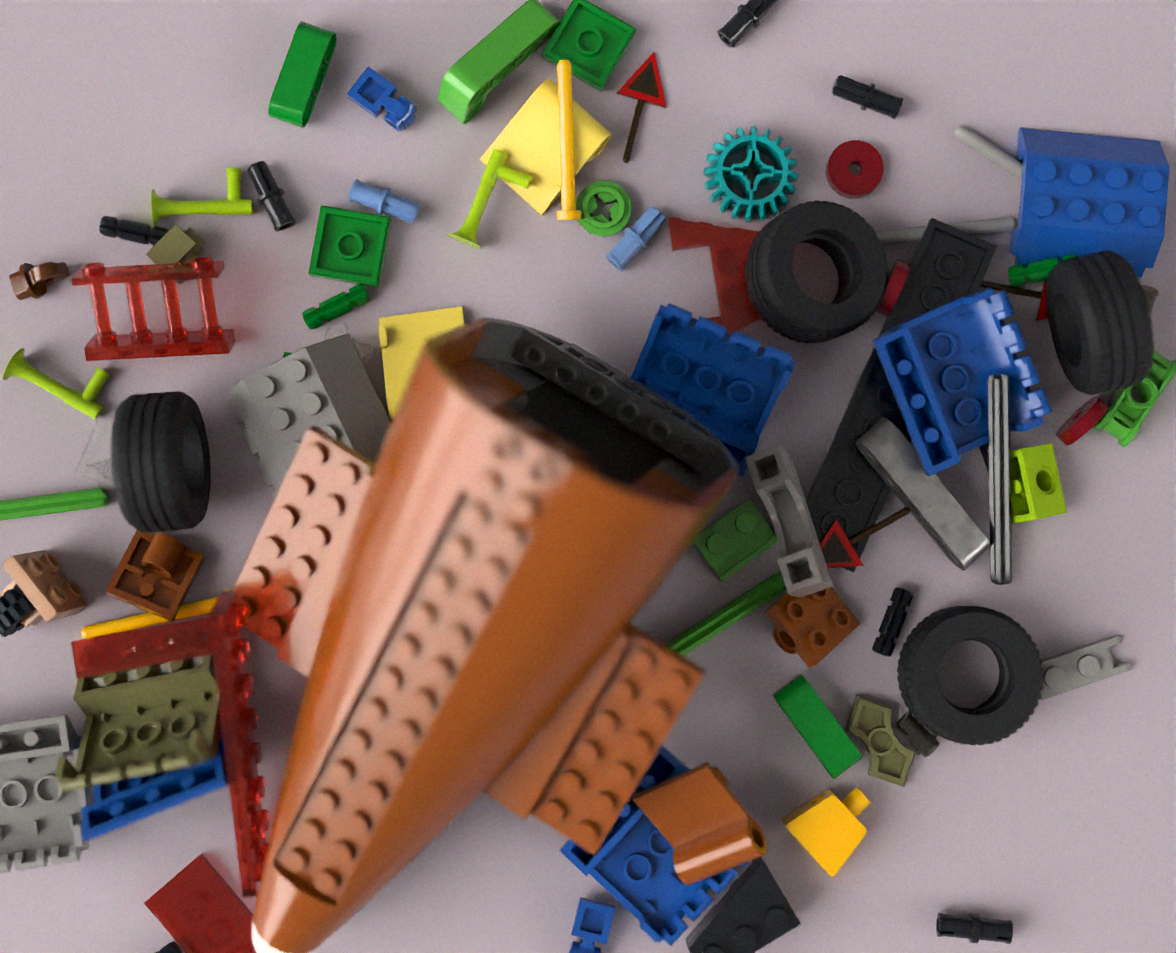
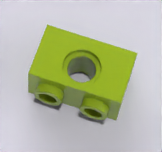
[1011,443,1067,524]

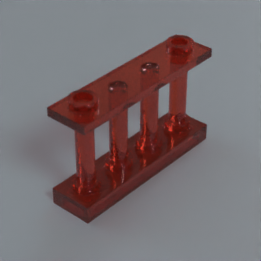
[71,257,235,361]
[71,615,243,678]

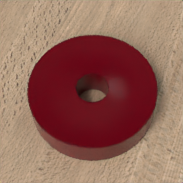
[826,140,884,199]
[876,259,911,317]
[1056,395,1109,446]

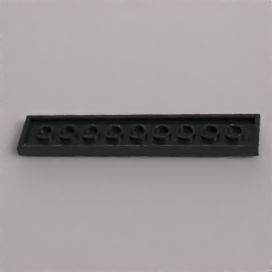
[806,218,997,572]

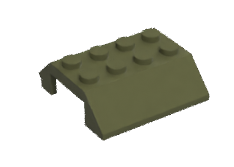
[54,643,226,792]

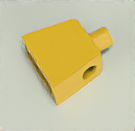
[780,787,871,877]

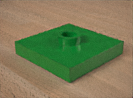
[541,0,637,92]
[308,205,392,288]

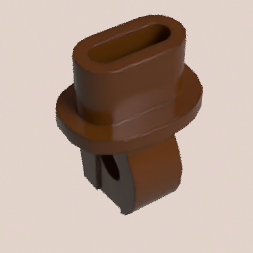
[9,262,70,300]

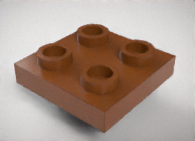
[105,530,205,622]
[764,587,861,668]

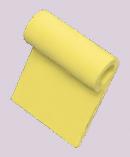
[480,78,613,215]
[378,306,465,422]

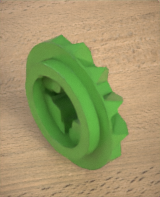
[576,180,631,238]

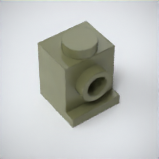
[146,224,205,285]

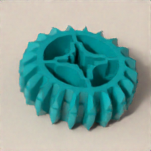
[703,126,799,222]

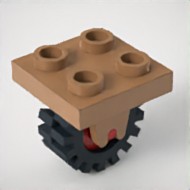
[0,550,88,637]

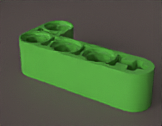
[438,0,560,125]

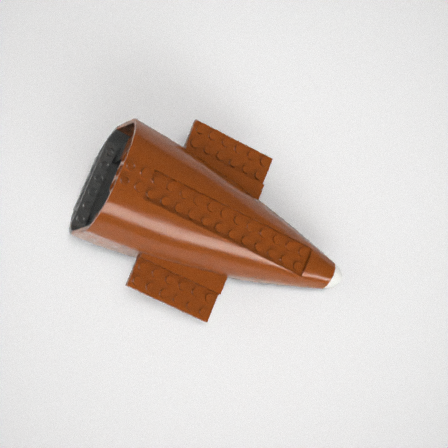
[223,318,739,953]

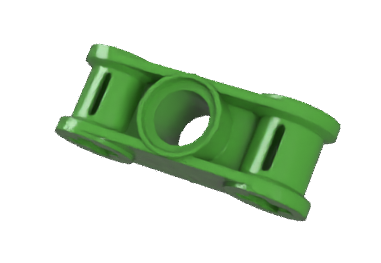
[1093,351,1176,447]

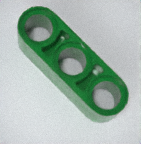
[268,21,337,128]
[772,674,863,779]

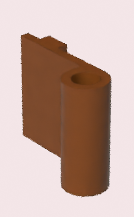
[633,762,767,885]

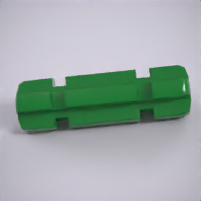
[1008,254,1077,287]
[302,284,370,329]

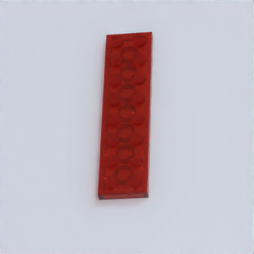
[209,590,269,898]

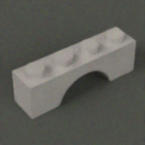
[745,445,833,598]

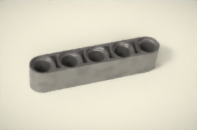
[856,417,991,571]

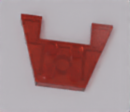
[667,217,761,334]

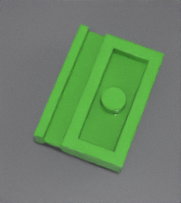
[693,498,778,582]

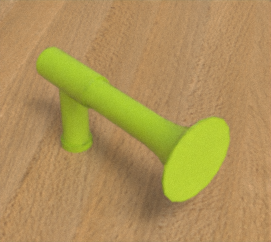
[447,149,533,249]
[151,167,253,226]
[2,348,111,420]

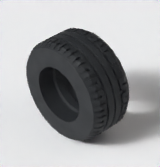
[744,200,888,343]
[1046,250,1154,395]
[111,391,211,533]
[897,605,1044,746]

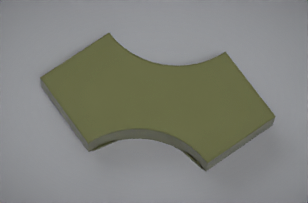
[845,695,915,787]

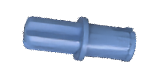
[349,179,420,223]
[606,207,666,271]

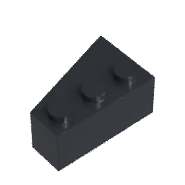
[686,856,801,953]

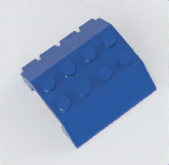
[1009,128,1170,278]
[872,287,1052,476]
[631,303,796,477]
[79,707,239,841]
[560,745,749,946]

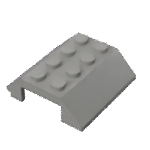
[228,333,392,501]
[0,714,91,873]

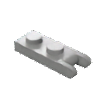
[1040,635,1131,700]

